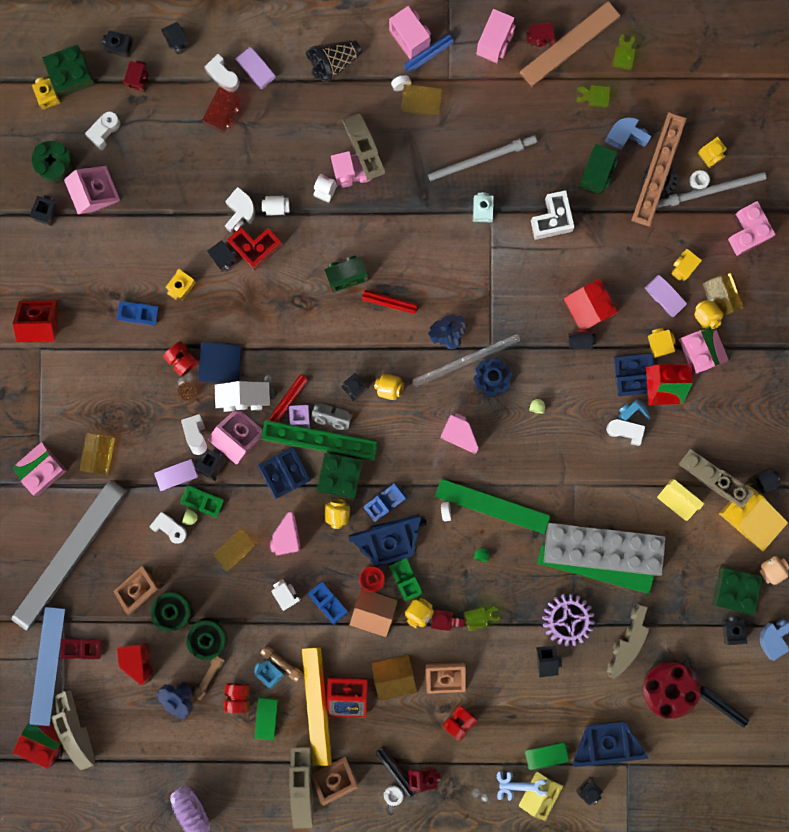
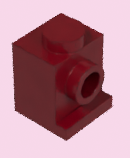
[526,22,555,47]
[123,60,149,92]
[409,767,441,792]

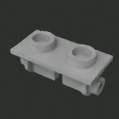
[311,403,352,430]

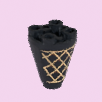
[306,40,361,83]

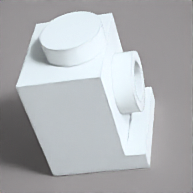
[271,579,301,611]

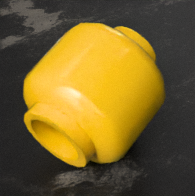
[694,300,723,329]
[374,373,404,400]
[325,499,350,529]
[405,598,434,628]

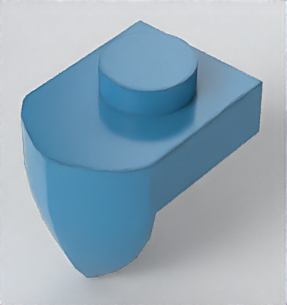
[618,398,650,421]
[254,660,284,690]

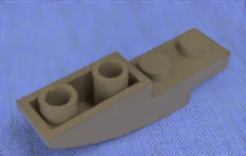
[342,113,385,180]
[679,449,754,508]
[606,604,649,679]
[52,691,96,770]
[289,747,313,829]

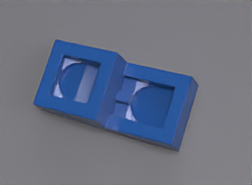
[116,301,158,326]
[363,482,407,522]
[308,582,349,625]

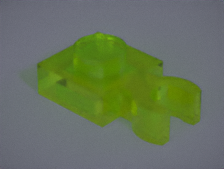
[612,34,635,70]
[576,85,610,108]
[464,607,500,631]

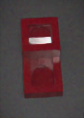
[60,639,101,659]

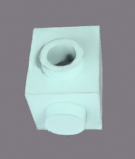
[473,193,493,222]

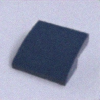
[198,343,241,383]
[614,352,654,396]
[257,447,311,500]

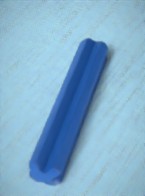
[404,34,454,73]

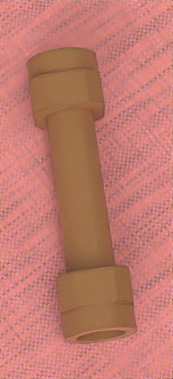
[260,644,303,682]
[192,656,225,701]

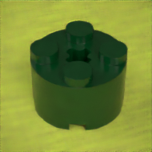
[31,141,74,183]
[150,592,192,632]
[186,620,228,660]

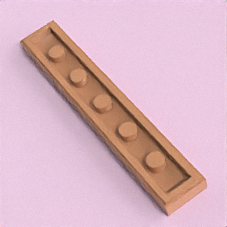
[520,1,620,87]
[631,112,687,227]

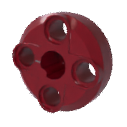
[642,661,700,719]

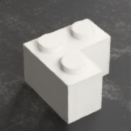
[531,190,574,240]
[215,381,270,412]

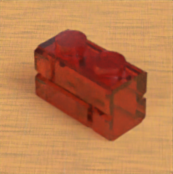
[202,87,242,134]

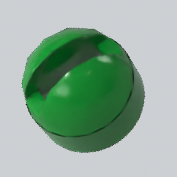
[473,547,490,562]

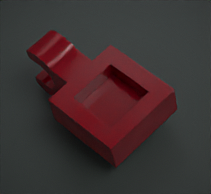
[431,609,465,631]

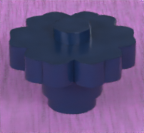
[428,315,467,349]
[473,357,512,397]
[157,682,193,719]

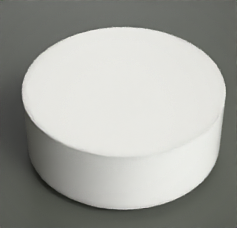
[391,75,411,91]
[690,170,710,190]
[441,502,451,522]
[384,785,404,806]

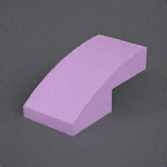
[236,47,276,89]
[645,275,687,317]
[289,405,310,447]
[154,459,199,491]

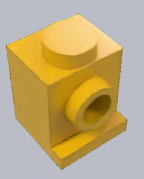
[32,77,61,110]
[698,137,726,168]
[671,249,702,281]
[166,269,196,301]

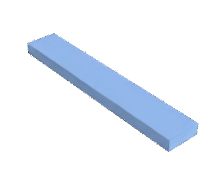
[29,607,65,726]

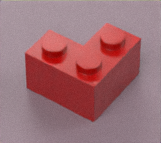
[227,227,283,271]

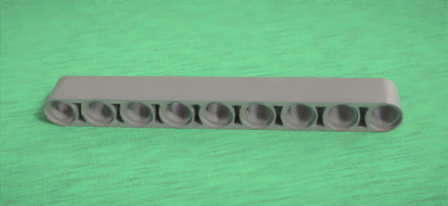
[11,479,127,631]

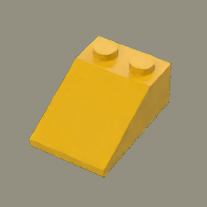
[719,484,788,552]

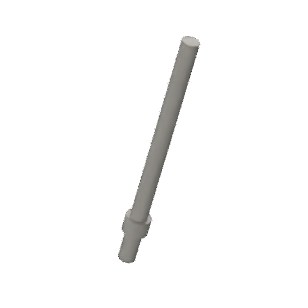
[428,135,537,181]
[657,172,766,208]

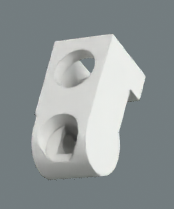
[205,54,239,92]
[85,112,120,150]
[313,174,337,203]
[181,414,207,455]
[606,419,645,446]
[150,512,187,543]

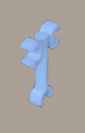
[497,771,548,800]

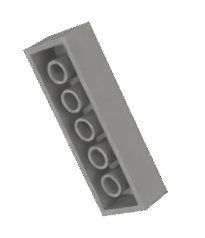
[544,523,665,576]

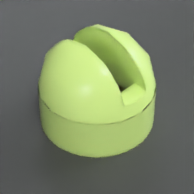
[529,399,545,414]
[182,509,197,525]

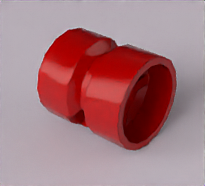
[163,341,199,377]
[359,566,385,592]
[224,683,250,713]
[442,704,478,742]

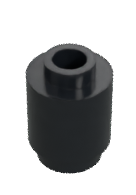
[568,330,596,350]

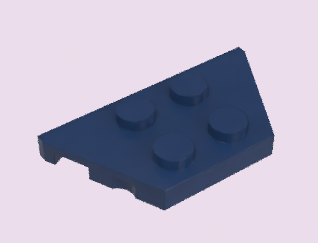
[348,514,421,567]
[573,721,648,767]

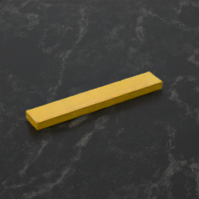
[302,647,332,766]

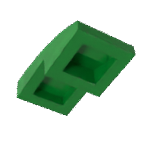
[180,485,224,518]
[388,558,423,602]
[255,696,278,740]
[525,742,570,770]

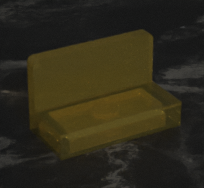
[401,84,442,116]
[703,273,744,316]
[80,433,115,476]
[214,529,256,572]

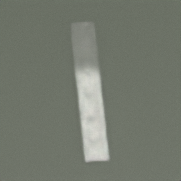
[412,334,521,388]

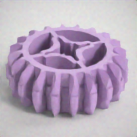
[542,594,595,646]
[171,786,210,832]

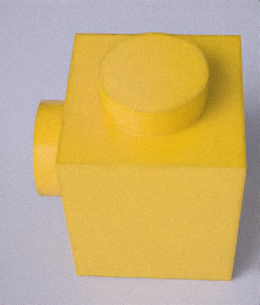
[648,328,676,358]

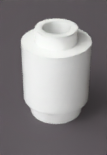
[262,196,289,215]

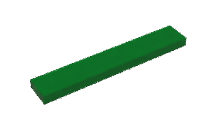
[261,420,378,461]
[435,479,550,534]
[537,545,654,594]

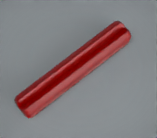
[362,290,418,314]
[269,374,308,423]

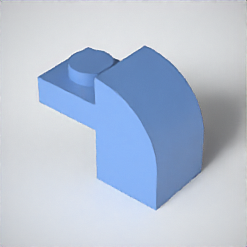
[605,118,651,150]
[760,618,789,661]

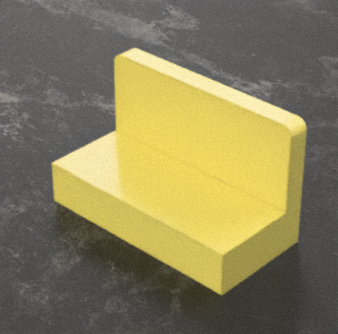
[657,479,704,521]
[519,772,563,821]

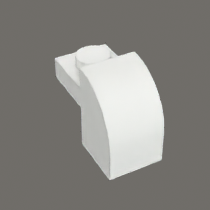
[225,187,255,234]

